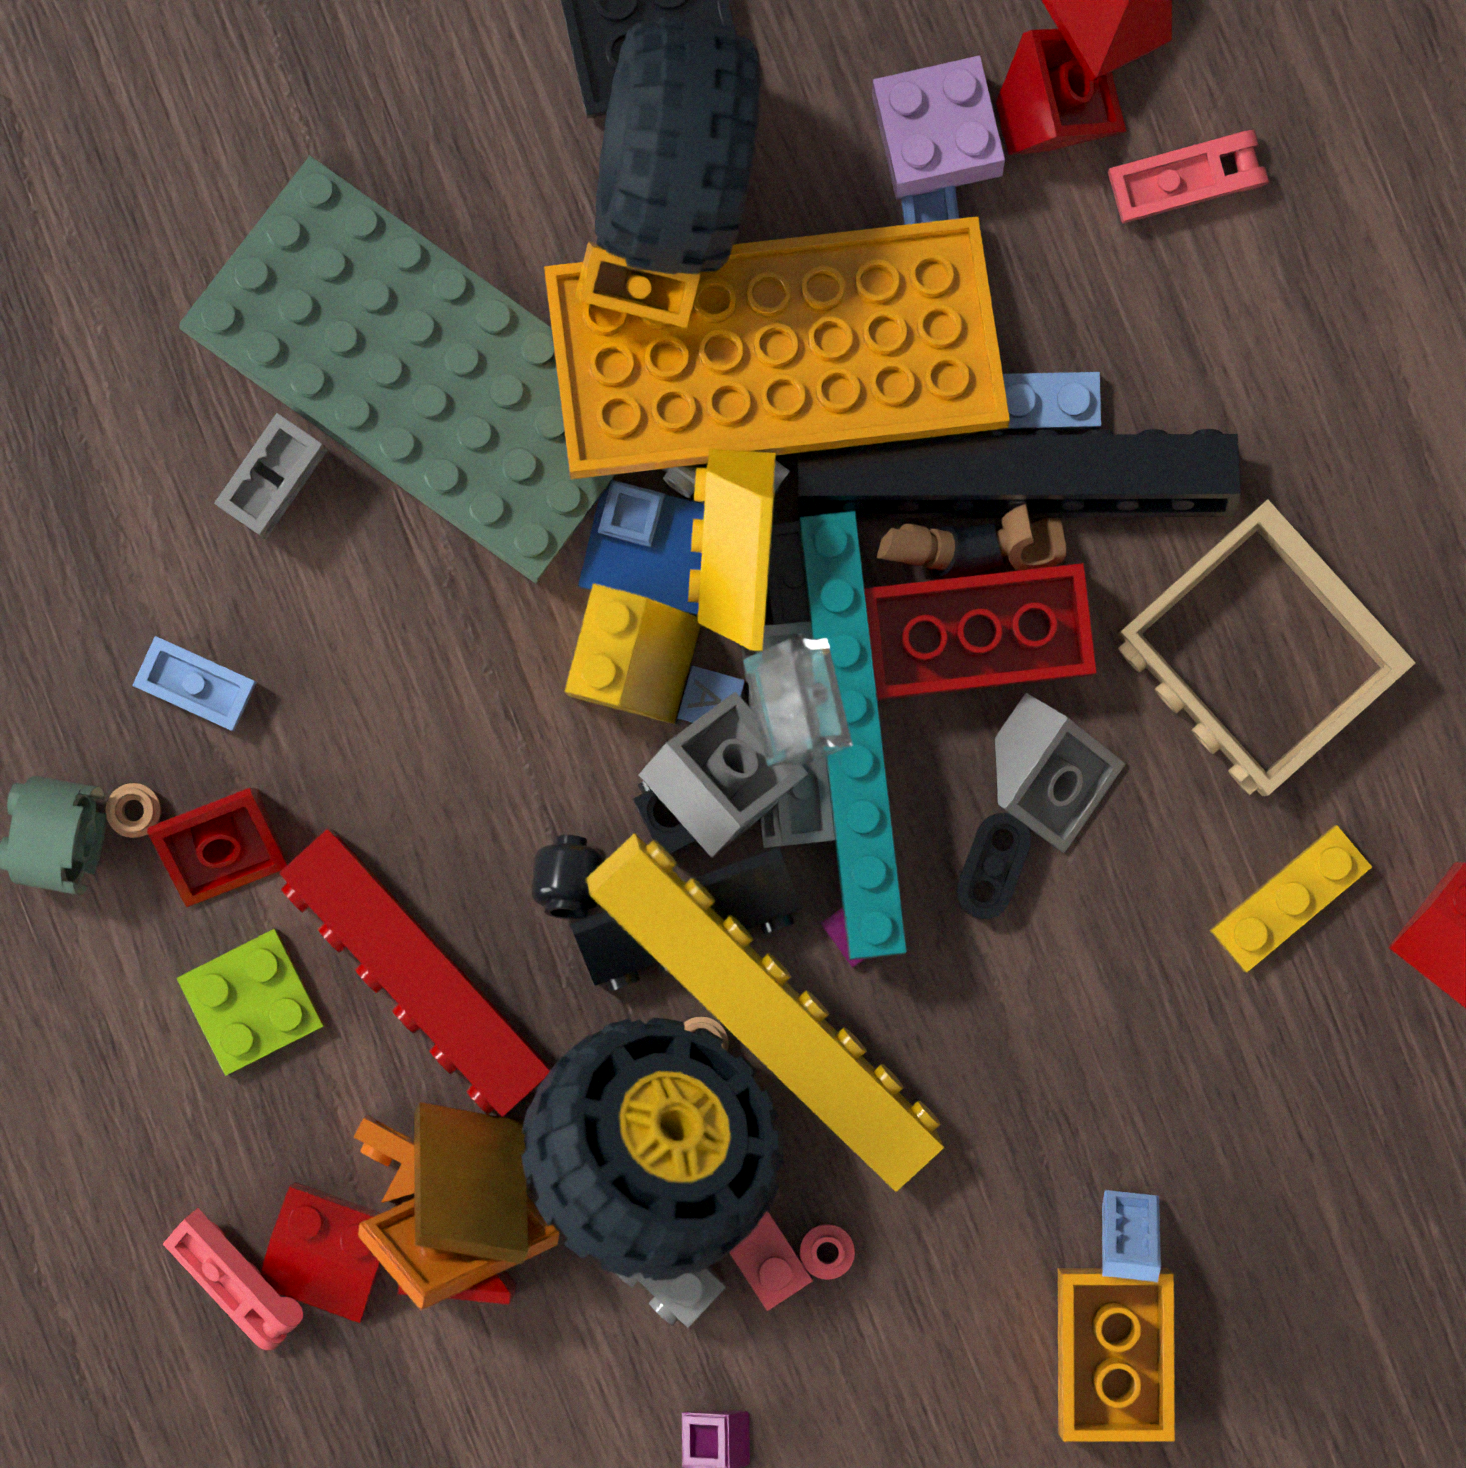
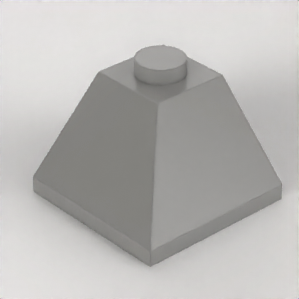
[995,693,1126,853]

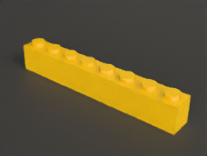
[586,833,944,1192]

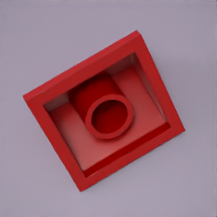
[147,788,287,907]

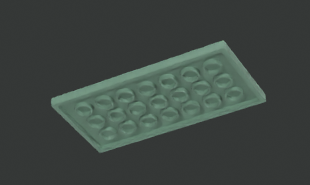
[179,156,617,584]

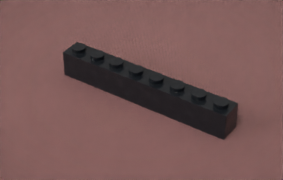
[797,429,1241,519]

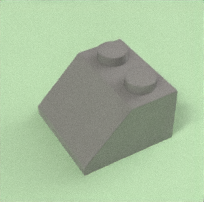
[639,692,809,857]

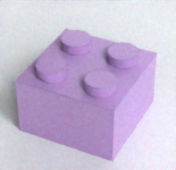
[872,55,1005,200]

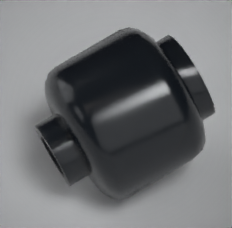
[532,835,605,919]

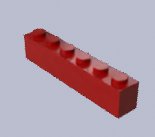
[279,828,552,1117]

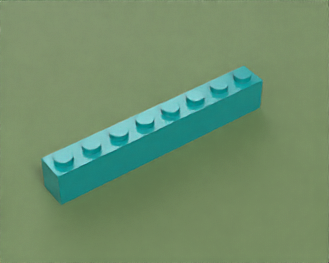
[799,511,906,960]

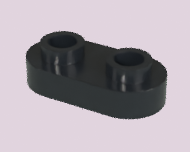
[956,813,1031,919]

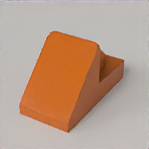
[353,1115,415,1203]

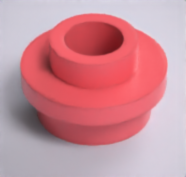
[800,1224,855,1280]

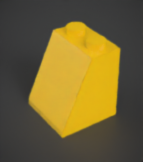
[565,583,701,724]

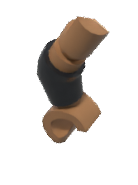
[877,504,1066,578]

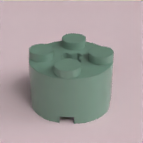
[0,775,106,895]

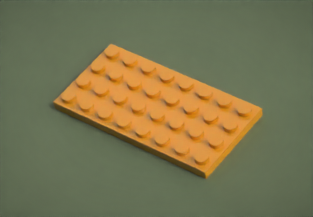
[544,216,1010,479]

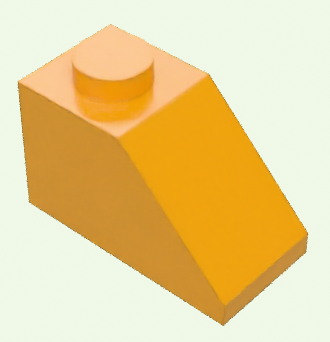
[575,242,701,328]

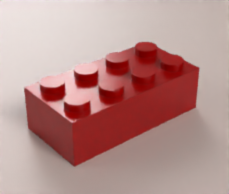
[864,563,1096,701]

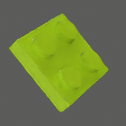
[176,928,325,1076]

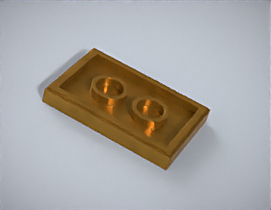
[414,1102,528,1264]

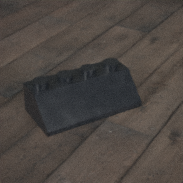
[570,847,802,992]

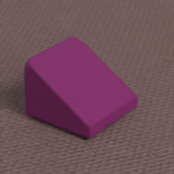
[682,1411,750,1468]

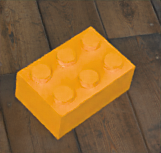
[1058,1268,1175,1442]

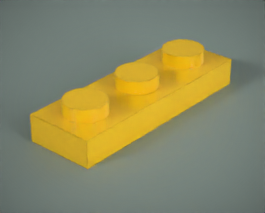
[1209,825,1372,973]

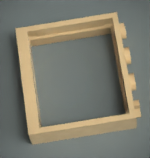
[1116,500,1416,796]

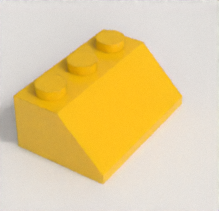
[688,449,775,651]

